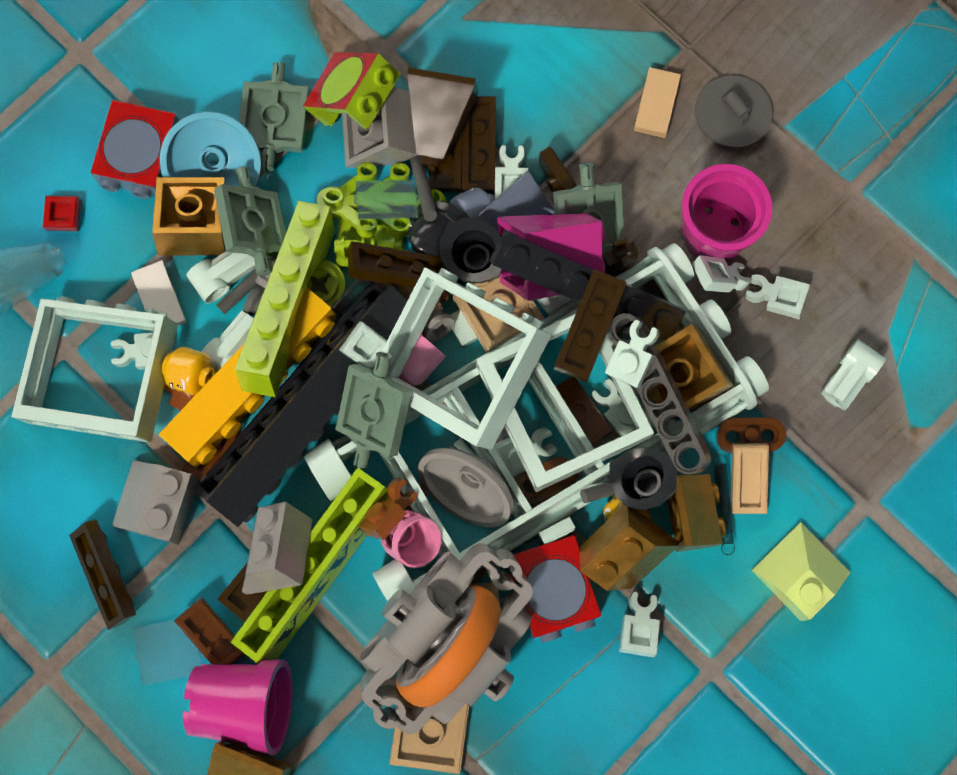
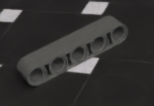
[609,313,711,474]

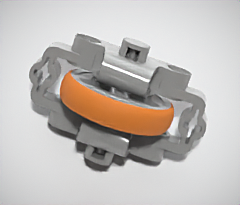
[359,543,533,734]

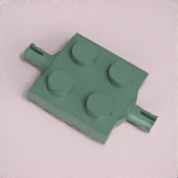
[239,62,310,171]
[553,163,624,255]
[214,166,286,276]
[335,352,412,468]

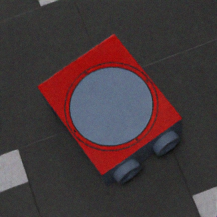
[90,100,179,199]
[514,535,601,643]

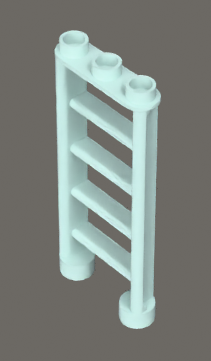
[304,243,769,601]

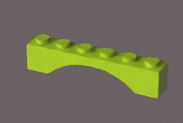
[235,201,335,398]

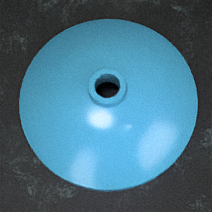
[160,111,261,186]

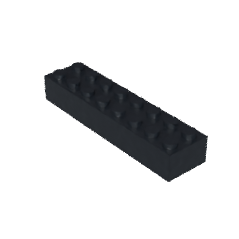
[194,282,408,527]

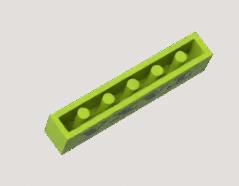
[231,468,388,664]

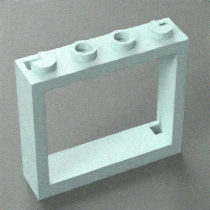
[373,268,552,450]
[11,296,178,443]
[476,314,655,492]

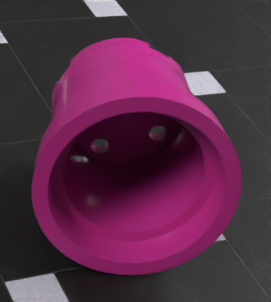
[681,164,772,261]
[183,660,293,756]

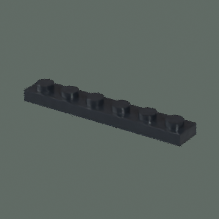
[489,229,686,340]

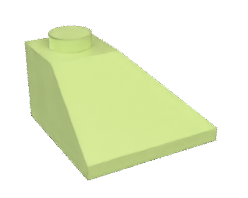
[751,522,851,621]

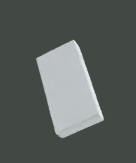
[131,260,187,332]

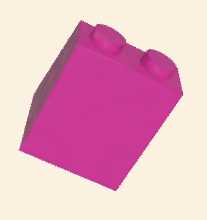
[497,214,605,301]

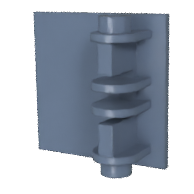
[478,171,555,231]

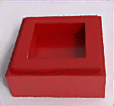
[43,196,81,231]

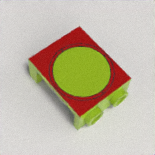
[302,52,401,129]

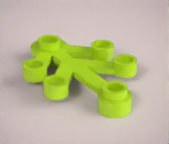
[317,162,446,238]

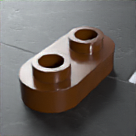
[715,417,786,454]
[514,457,578,506]

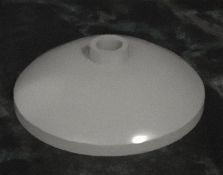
[418,448,514,528]

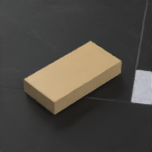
[634,67,681,138]
[731,444,769,514]

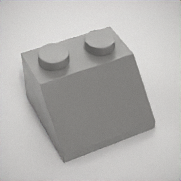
[342,87,417,168]
[112,460,199,545]
[242,502,313,595]

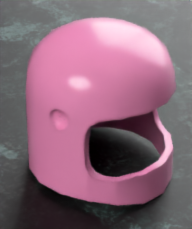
[399,333,446,386]
[381,510,442,568]

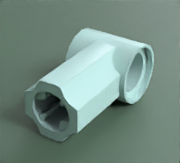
[186,251,256,304]
[202,311,254,373]
[821,339,886,411]

